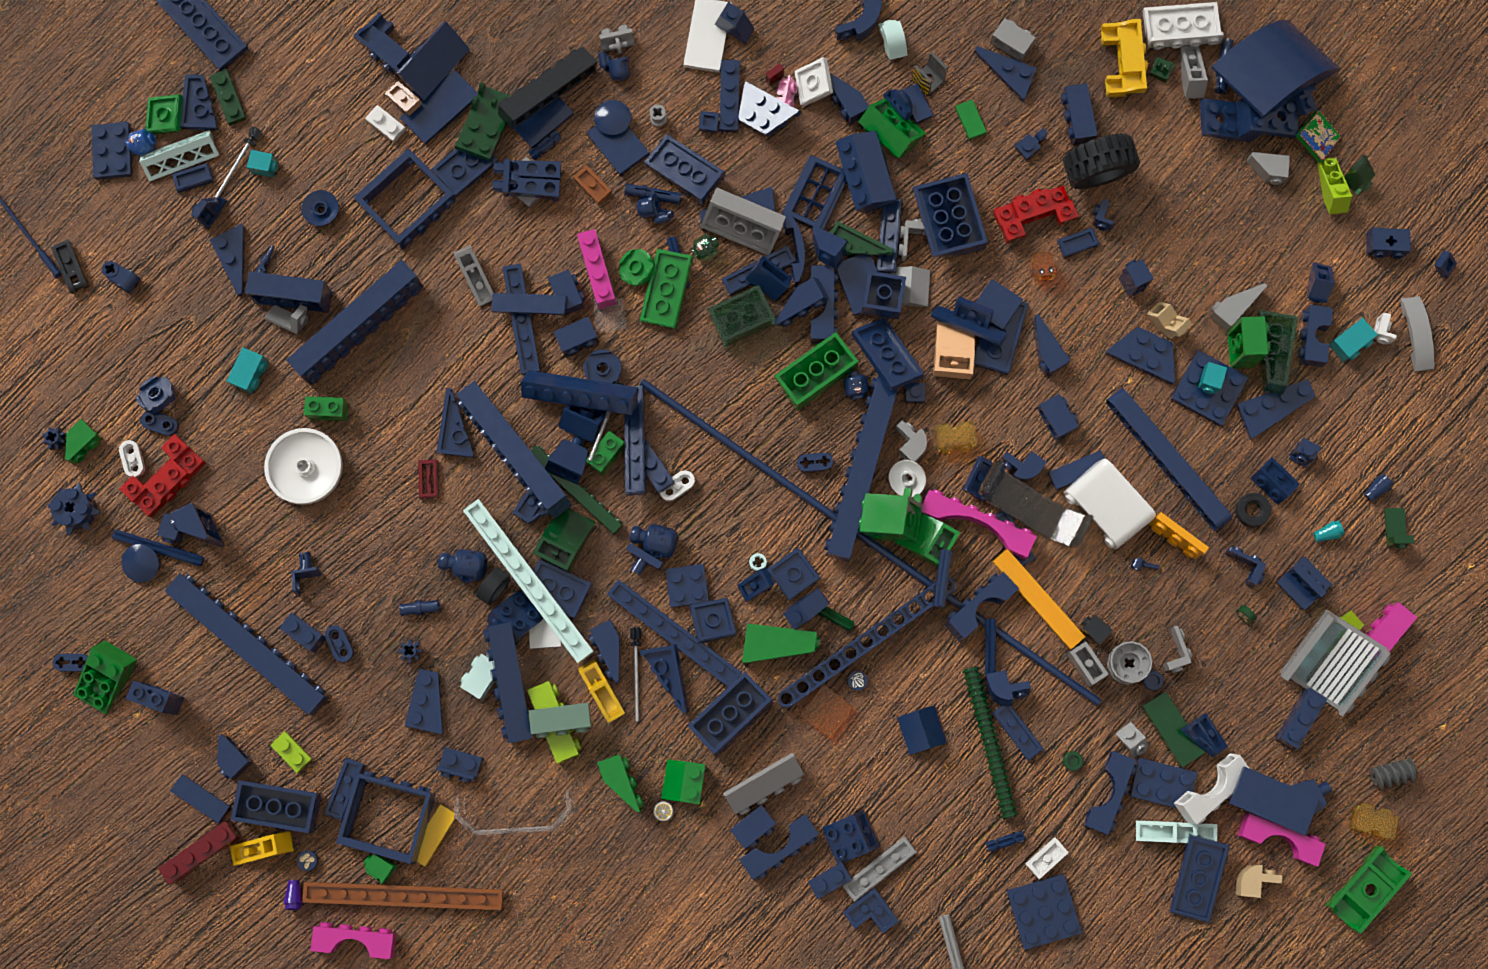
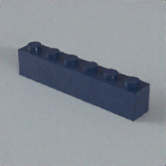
[521,370,638,415]
[483,621,532,743]

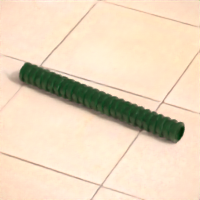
[962,666,1019,819]

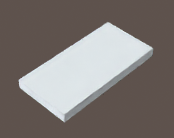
[683,0,732,73]

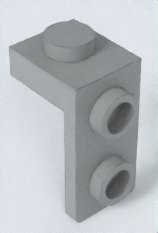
[898,219,926,262]
[265,305,309,334]
[1163,626,1192,673]

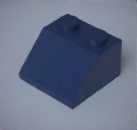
[559,405,607,442]

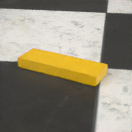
[417,804,458,866]

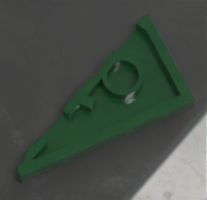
[830,221,894,255]

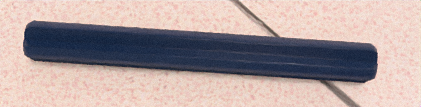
[112,530,204,566]

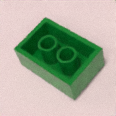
[1227,316,1270,369]

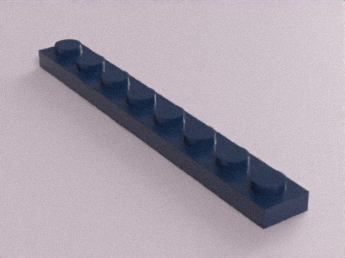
[607,579,742,687]

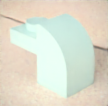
[878,20,908,60]

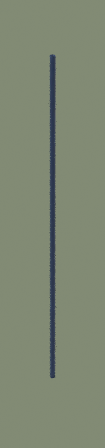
[639,379,1102,706]

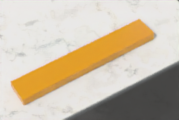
[992,549,1085,650]

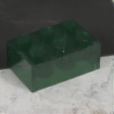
[707,285,775,347]

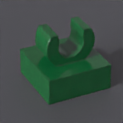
[1149,57,1174,82]

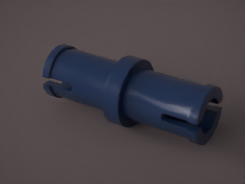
[399,600,441,616]

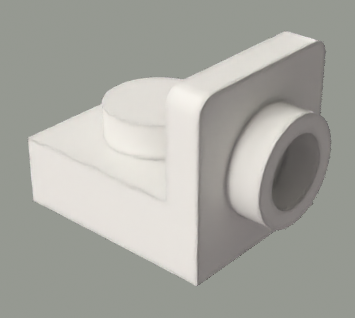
[1373,312,1397,344]

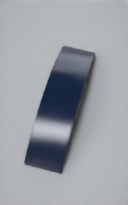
[782,210,805,287]

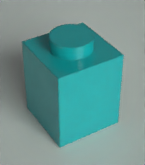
[247,150,278,178]
[1198,362,1227,394]

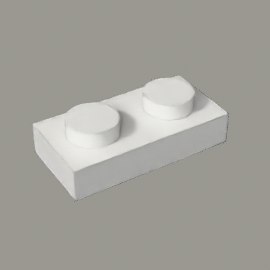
[365,105,406,143]
[1025,837,1069,879]

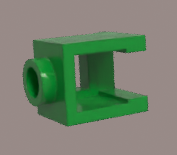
[363,854,397,884]

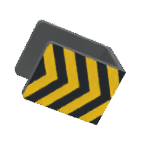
[911,52,948,96]

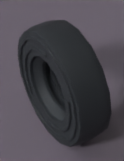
[1235,493,1271,527]

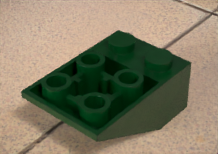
[533,508,596,573]

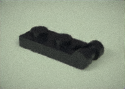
[51,239,90,294]

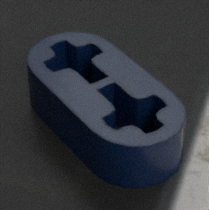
[797,453,833,473]
[52,654,88,672]

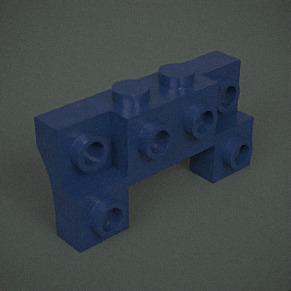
[353,12,421,76]

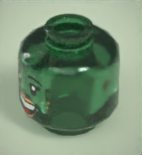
[691,234,720,262]

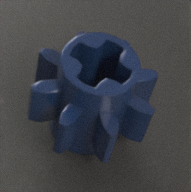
[42,427,67,451]
[398,639,424,664]

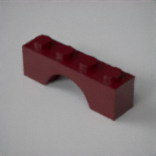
[158,821,242,885]

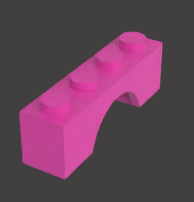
[577,229,617,310]
[1237,813,1326,867]
[310,922,397,959]

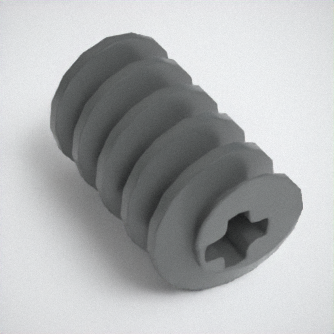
[1369,758,1416,791]

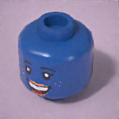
[126,129,156,156]

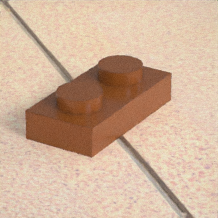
[573,165,612,205]

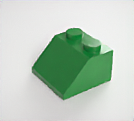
[661,759,706,804]

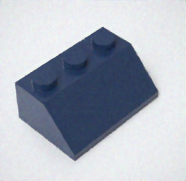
[170,503,224,548]

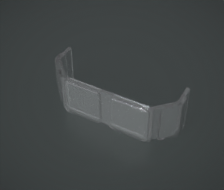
[454,791,575,835]

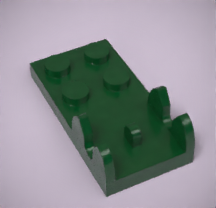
[455,82,513,162]

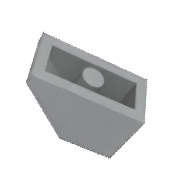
[1247,152,1290,185]

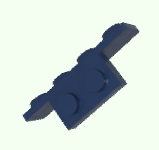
[931,297,1007,344]

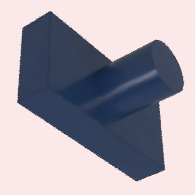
[626,543,664,575]

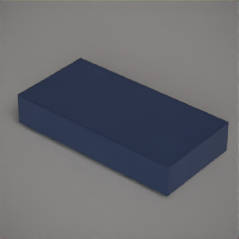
[903,83,933,124]
[172,163,214,193]
[1057,228,1099,258]

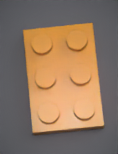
[1149,512,1209,559]

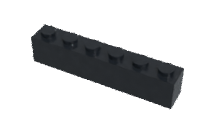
[498,46,597,130]

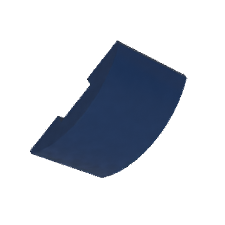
[1211,20,1341,118]

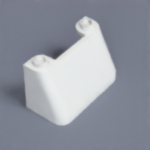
[1063,459,1157,550]

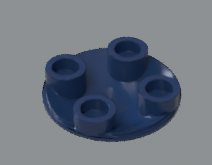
[594,100,631,135]
[122,544,161,582]

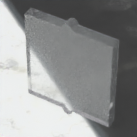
[593,298,627,333]

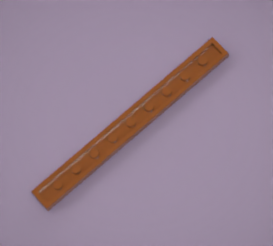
[302,882,504,910]

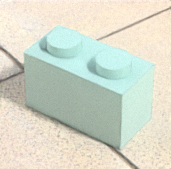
[460,654,495,701]

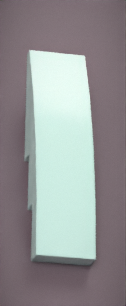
[1136,821,1217,843]

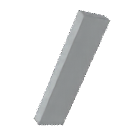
[842,836,917,902]

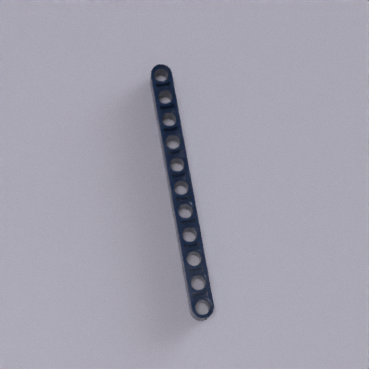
[778,577,955,708]

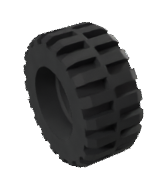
[1063,133,1140,190]

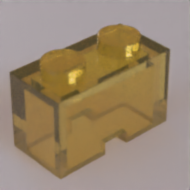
[934,421,977,453]
[1349,803,1399,840]

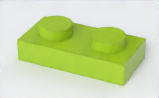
[270,731,313,773]

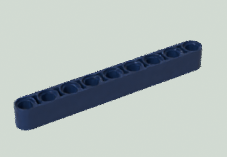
[1106,388,1232,531]

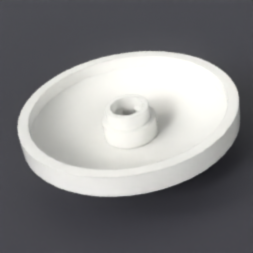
[264,428,343,505]

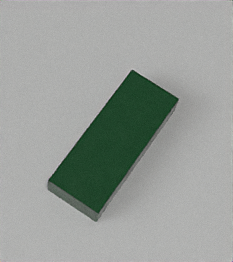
[1140,692,1205,768]

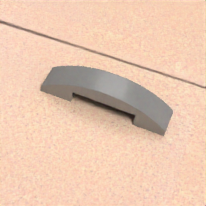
[1400,296,1434,372]

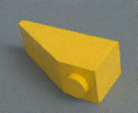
[230,831,294,866]

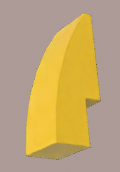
[578,659,625,723]

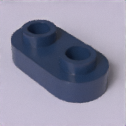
[141,411,179,436]
[325,625,354,663]

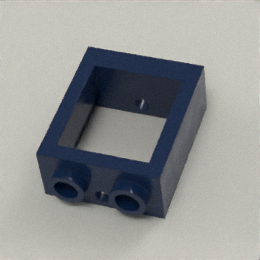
[126,680,185,715]

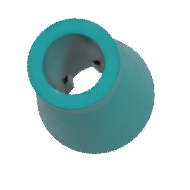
[1313,521,1345,543]

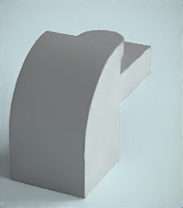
[895,420,927,462]

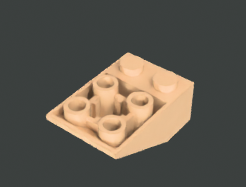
[933,321,975,379]

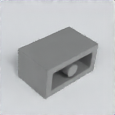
[990,18,1036,62]
[1066,642,1109,687]

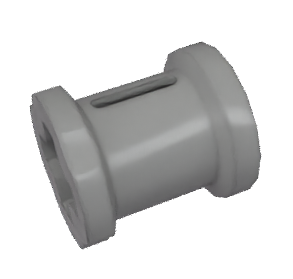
[650,105,667,127]

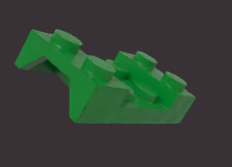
[1325,846,1412,934]

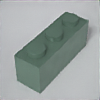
[528,703,592,738]

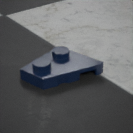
[191,197,227,230]
[1181,713,1228,757]

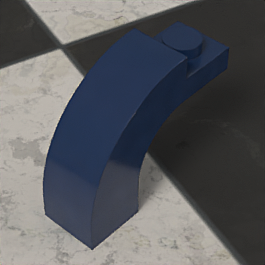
[834,0,882,42]

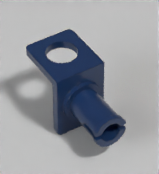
[291,552,322,597]

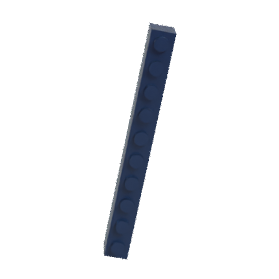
[824,374,898,562]
[164,573,328,716]

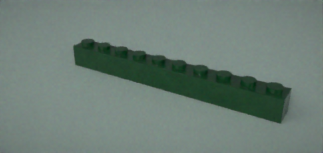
[530,445,622,535]

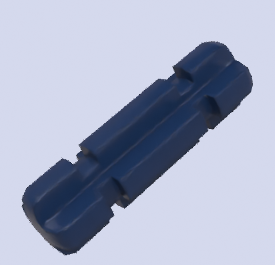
[529,131,561,160]
[986,831,1025,852]

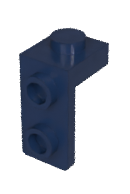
[1225,547,1266,587]

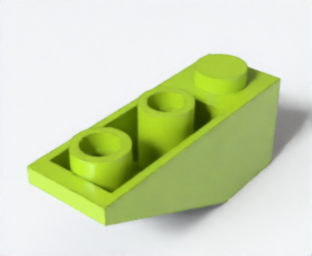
[1317,157,1352,215]

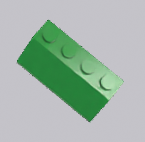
[774,332,859,411]

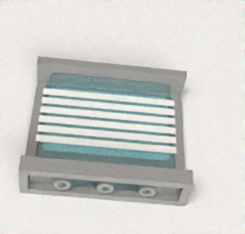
[1281,609,1390,717]

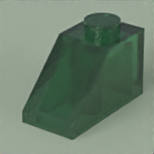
[1344,154,1376,195]

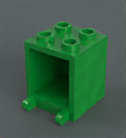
[859,487,923,543]

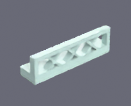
[139,130,219,181]

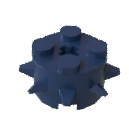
[48,483,101,535]

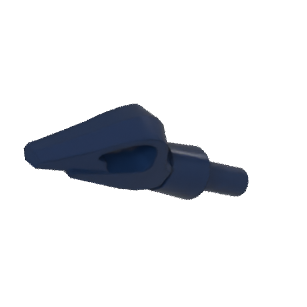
[255,245,275,272]

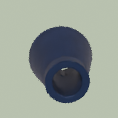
[1364,474,1394,502]

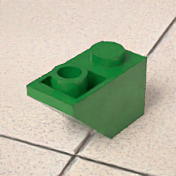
[65,419,103,465]

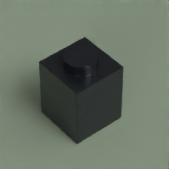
[1080,614,1113,646]

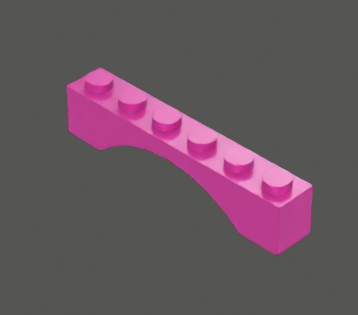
[922,489,1037,560]

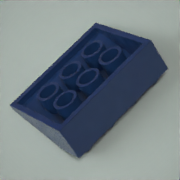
[913,173,988,258]

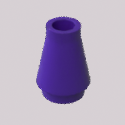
[283,880,303,910]

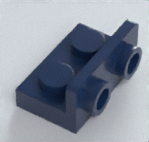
[1251,457,1300,504]
[436,747,483,783]

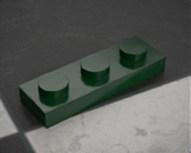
[210,69,247,126]

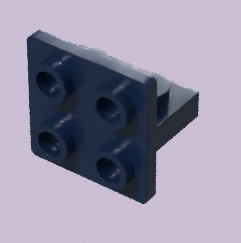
[1277,557,1331,610]

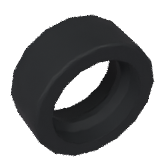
[476,567,511,606]

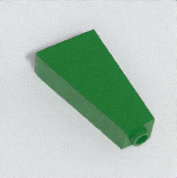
[742,623,820,664]

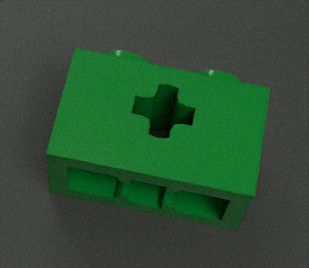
[304,396,348,422]
[586,431,625,476]

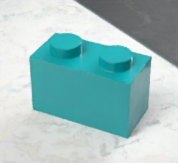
[1329,317,1378,362]
[226,347,268,394]

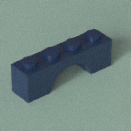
[810,266,838,344]
[944,571,1019,642]
[1083,751,1137,835]
[739,814,819,880]

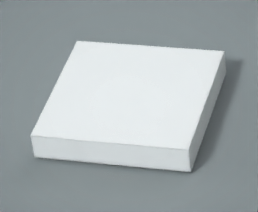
[795,57,833,106]

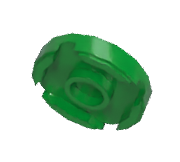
[619,249,655,286]

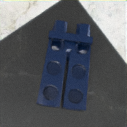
[493,159,561,201]

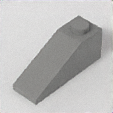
[1180,45,1208,99]
[453,245,493,306]
[1210,283,1268,331]

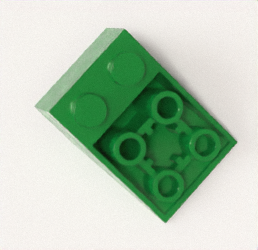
[892,513,960,568]
[73,641,137,714]
[597,754,644,813]

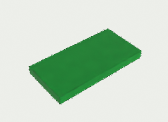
[639,249,694,329]

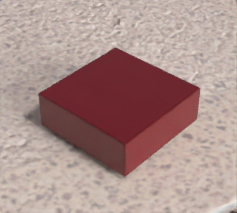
[766,64,784,86]

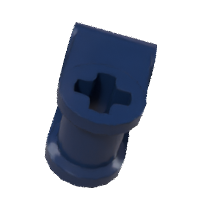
[101,261,141,294]

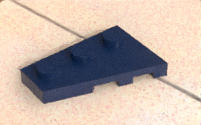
[180,74,218,130]

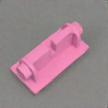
[776,76,797,107]

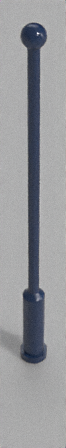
[0,197,62,279]

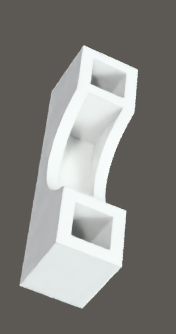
[1174,753,1249,825]

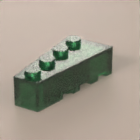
[1257,310,1298,394]

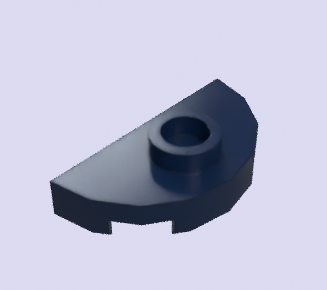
[883,89,913,121]

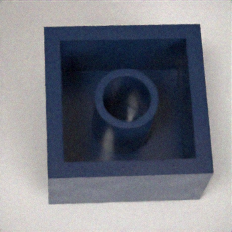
[862,271,906,320]

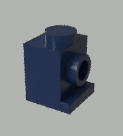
[1289,438,1321,468]

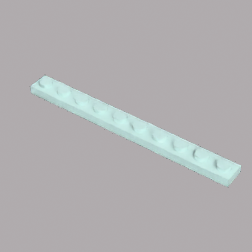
[463,499,594,664]

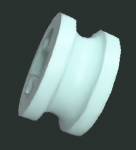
[749,553,767,571]

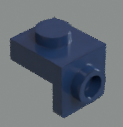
[1092,199,1114,231]

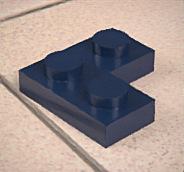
[843,888,899,933]

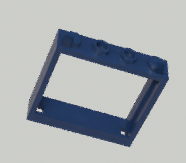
[353,148,456,249]
[336,771,436,864]

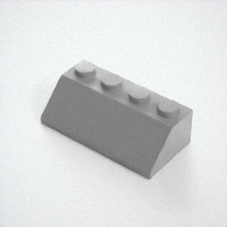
[700,187,786,255]
[723,753,804,816]

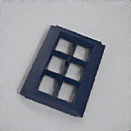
[782,155,847,230]

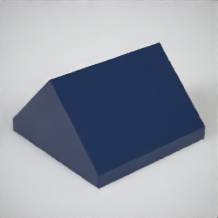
[897,706,947,755]

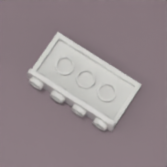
[1143,2,1224,50]

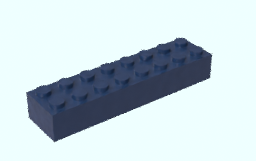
[286,260,424,385]
[456,381,572,519]

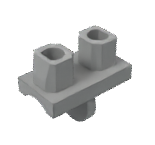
[599,25,635,54]

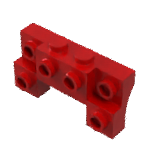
[993,185,1078,244]
[119,434,206,518]

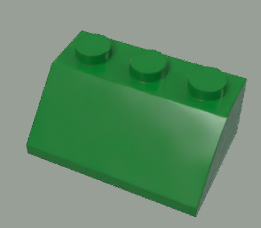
[858,98,927,158]

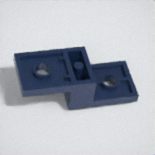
[1200,98,1299,142]

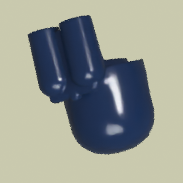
[598,52,631,82]
[636,193,674,224]

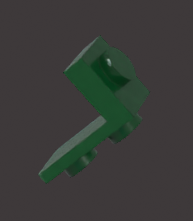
[1384,508,1414,550]

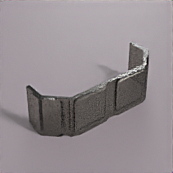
[978,461,1094,548]

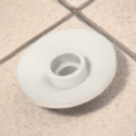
[889,460,926,497]

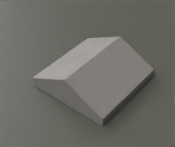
[892,266,930,307]

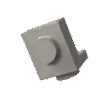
[1116,722,1149,758]

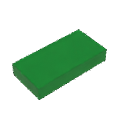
[955,100,987,140]

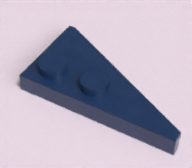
[975,46,1037,102]
[210,223,245,297]
[436,388,474,458]
[640,644,689,713]

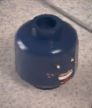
[843,371,869,399]

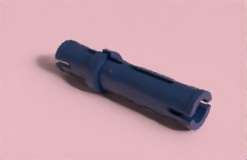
[1215,39,1234,94]
[624,183,681,205]

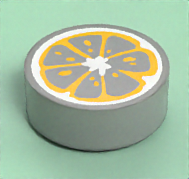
[653,801,673,821]

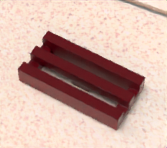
[418,459,439,499]

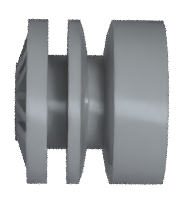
[1107,641,1152,685]

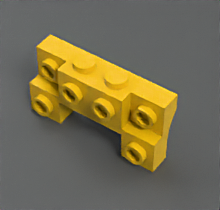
[1100,19,1148,97]

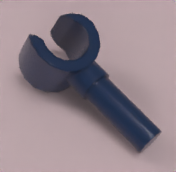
[1130,558,1159,571]

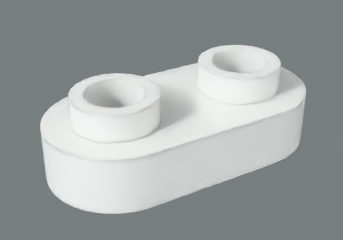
[119,440,145,478]
[660,470,695,502]

